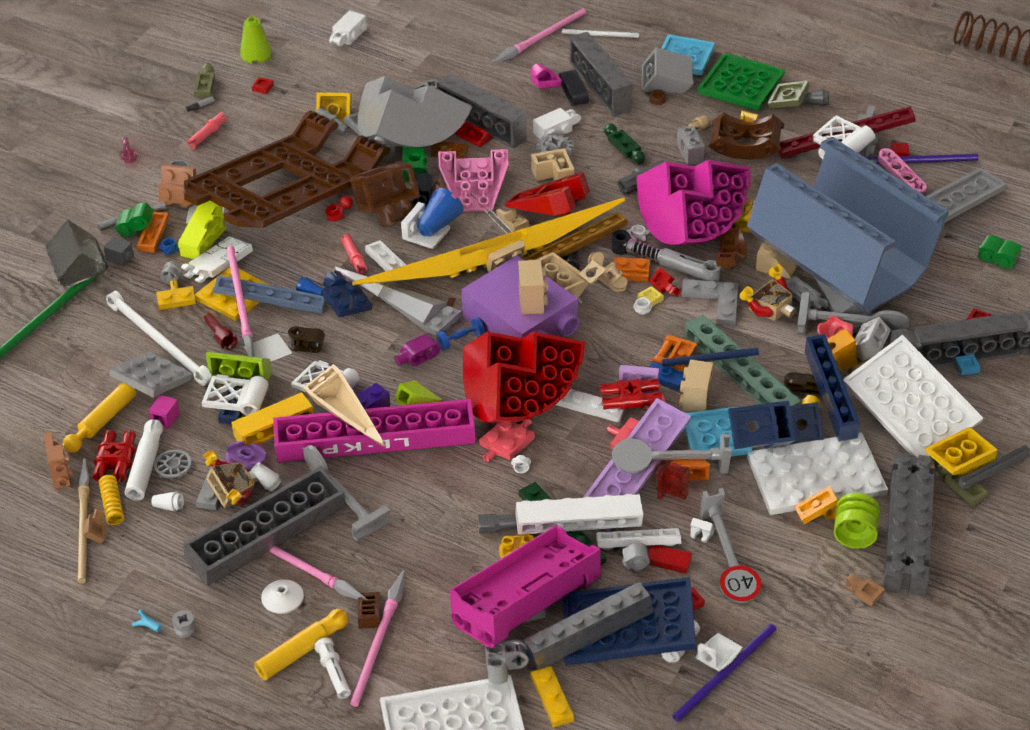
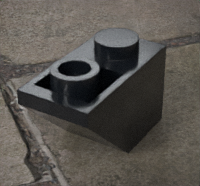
[413,173,433,208]

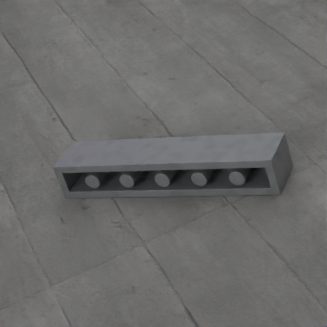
[524,582,654,670]

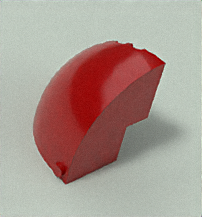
[463,331,585,423]

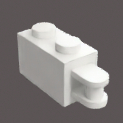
[330,10,367,46]
[533,108,581,140]

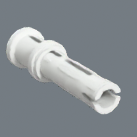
[314,638,351,699]

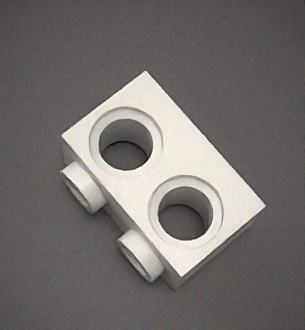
[855,317,891,361]

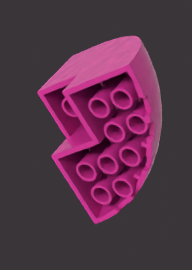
[637,160,751,245]

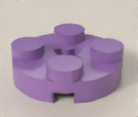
[225,441,266,472]

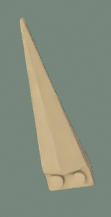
[303,364,385,447]

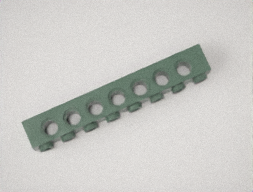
[685,315,801,406]

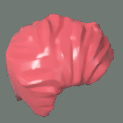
[818,316,853,339]

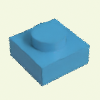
[955,354,980,376]

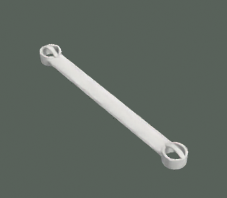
[106,291,212,386]

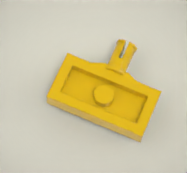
[156,280,196,310]

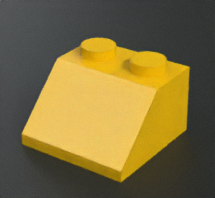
[316,93,352,125]

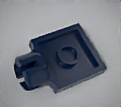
[322,270,373,317]

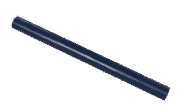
[662,347,759,367]

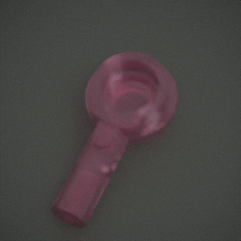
[120,137,137,163]

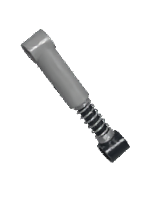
[612,230,721,282]

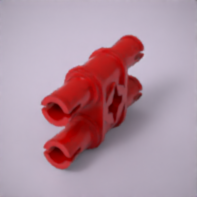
[600,378,662,411]
[92,430,136,482]

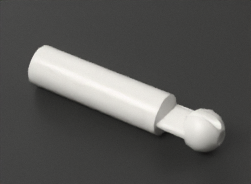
[124,419,163,501]

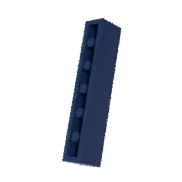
[805,334,860,442]

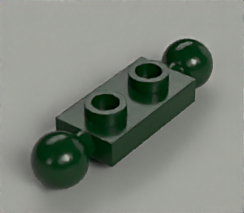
[604,124,645,164]

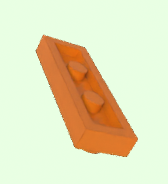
[136,212,169,253]

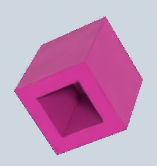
[149,395,180,429]

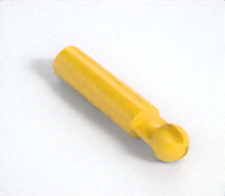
[63,382,136,453]
[254,609,349,681]

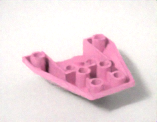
[438,149,508,212]

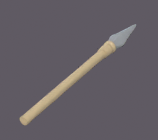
[78,458,90,584]

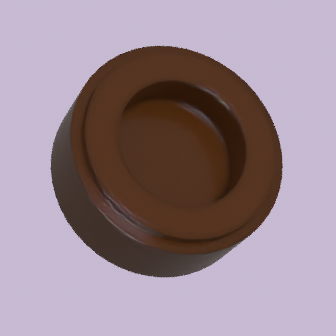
[649,90,666,105]

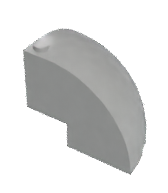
[358,76,472,148]

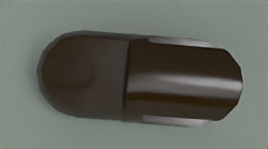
[784,372,821,395]

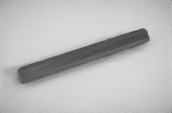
[957,445,1030,489]

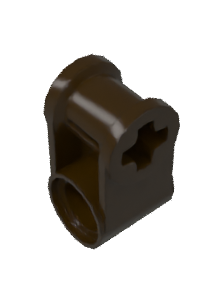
[288,326,325,353]

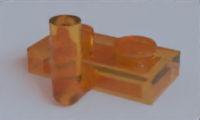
[431,141,468,159]

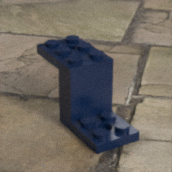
[728,400,824,450]

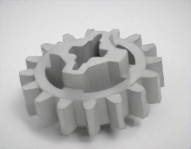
[536,133,573,156]

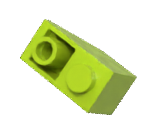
[394,381,442,405]

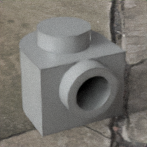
[622,543,650,572]

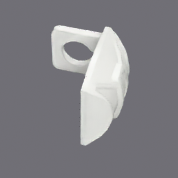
[696,633,742,672]

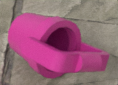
[530,64,562,89]

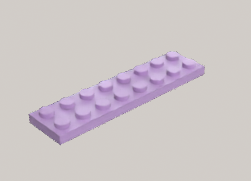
[583,398,691,532]

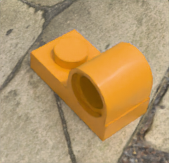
[794,486,838,525]

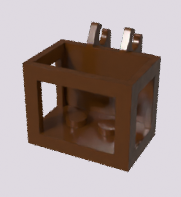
[349,161,420,227]

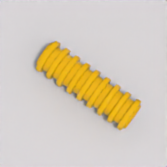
[99,475,124,525]

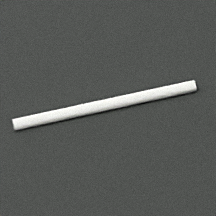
[562,29,639,38]

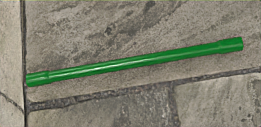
[0,267,100,359]

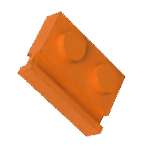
[613,257,650,282]

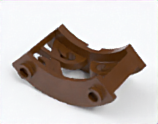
[709,112,785,160]

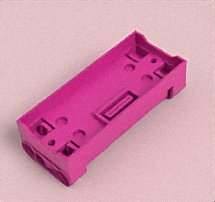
[450,525,602,648]

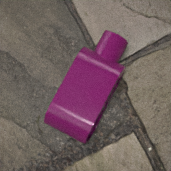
[394,334,441,366]

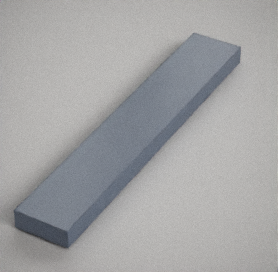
[213,275,326,314]

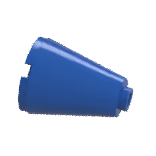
[417,188,464,237]

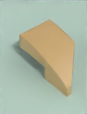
[496,209,530,232]

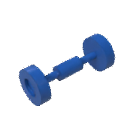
[436,317,485,351]

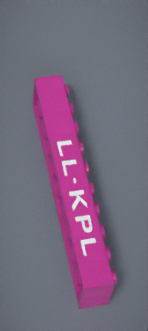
[273,399,475,463]

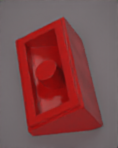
[454,121,493,147]

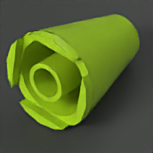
[240,16,272,63]

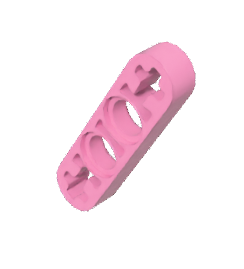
[878,148,927,195]

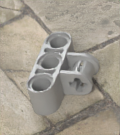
[484,640,528,685]

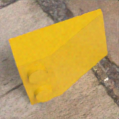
[925,427,998,475]

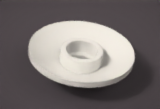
[261,580,304,614]

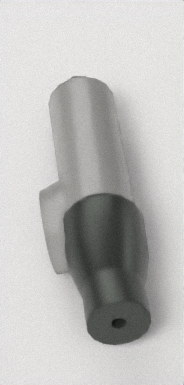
[186,96,216,112]

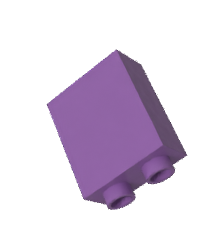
[461,256,580,338]

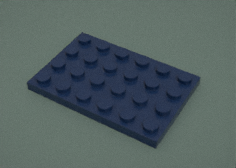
[563,577,696,665]

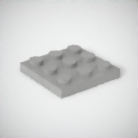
[109,352,192,398]

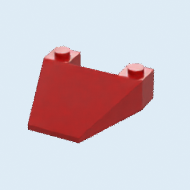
[505,172,590,216]

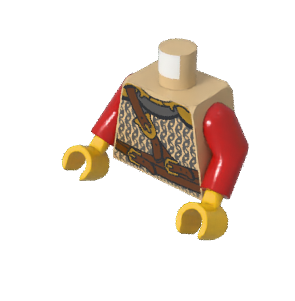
[740,264,796,321]
[203,450,258,508]

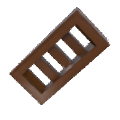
[358,592,380,629]

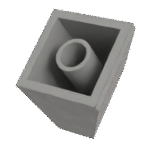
[642,47,694,93]

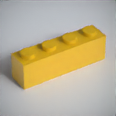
[231,392,313,445]

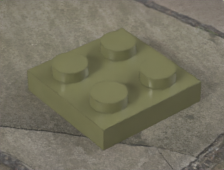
[768,81,810,109]

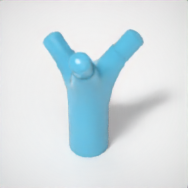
[132,609,162,632]

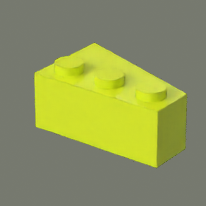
[178,201,226,259]

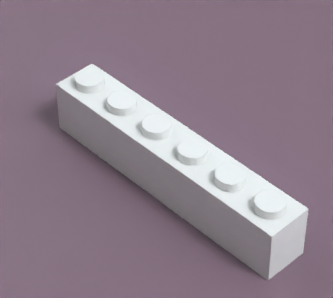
[515,494,643,535]

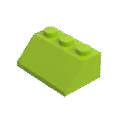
[206,352,272,381]

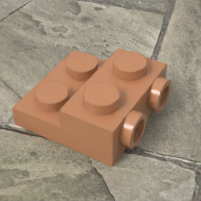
[158,164,196,208]
[43,432,73,489]

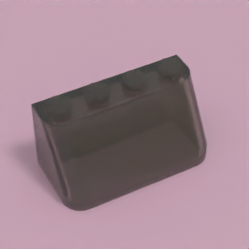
[46,220,108,286]

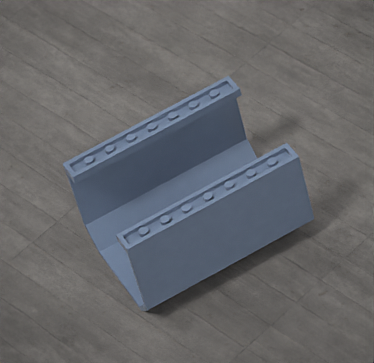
[747,137,949,314]

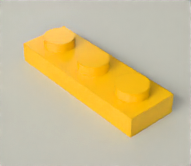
[531,666,574,728]

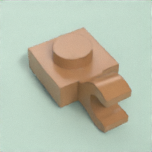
[83,508,107,544]
[845,573,885,607]

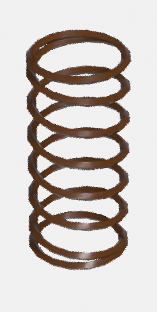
[953,11,1030,66]

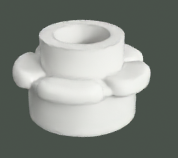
[633,298,652,315]
[511,455,531,473]

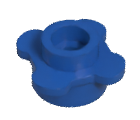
[159,238,179,255]

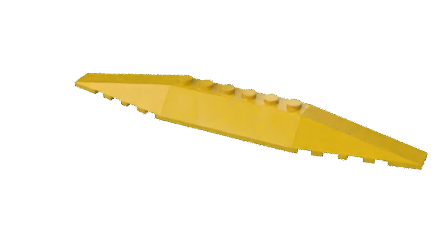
[352,198,625,285]

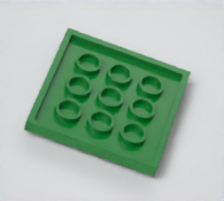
[697,53,785,111]

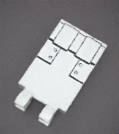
[181,236,253,283]

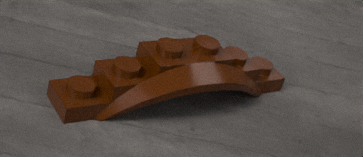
[716,223,747,269]

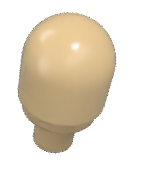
[688,116,710,131]

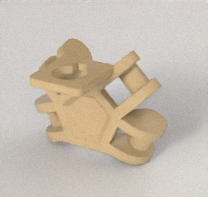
[579,252,627,293]

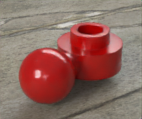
[325,196,353,221]

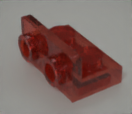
[656,460,689,500]

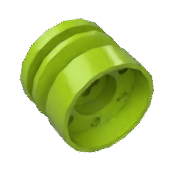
[833,493,880,549]

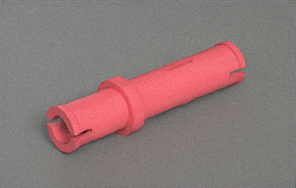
[187,112,227,149]
[340,234,368,275]

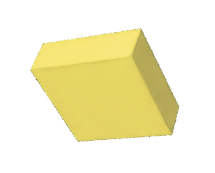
[637,286,664,307]

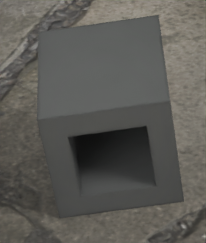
[103,236,134,266]

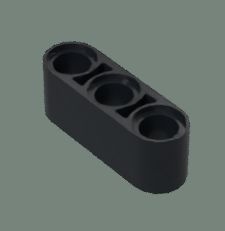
[559,70,589,106]

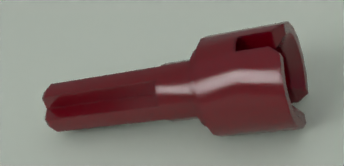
[204,313,238,350]

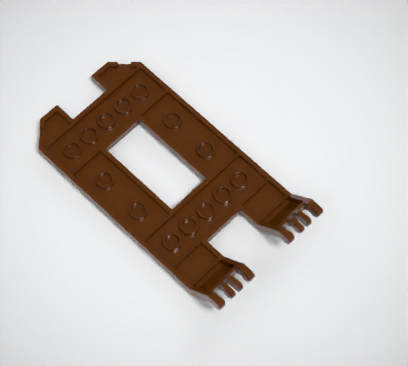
[184,110,390,228]

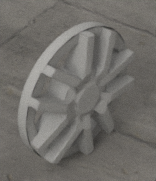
[154,449,192,481]

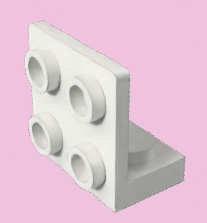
[401,202,450,249]

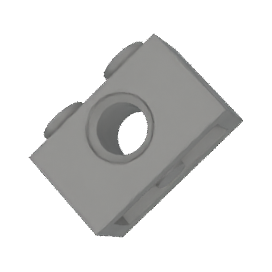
[677,126,705,165]

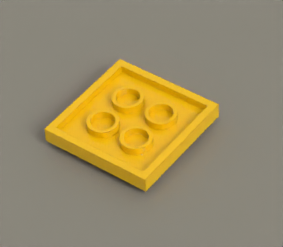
[194,267,269,322]

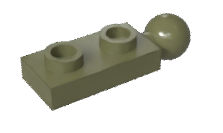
[194,63,215,98]
[937,464,989,507]

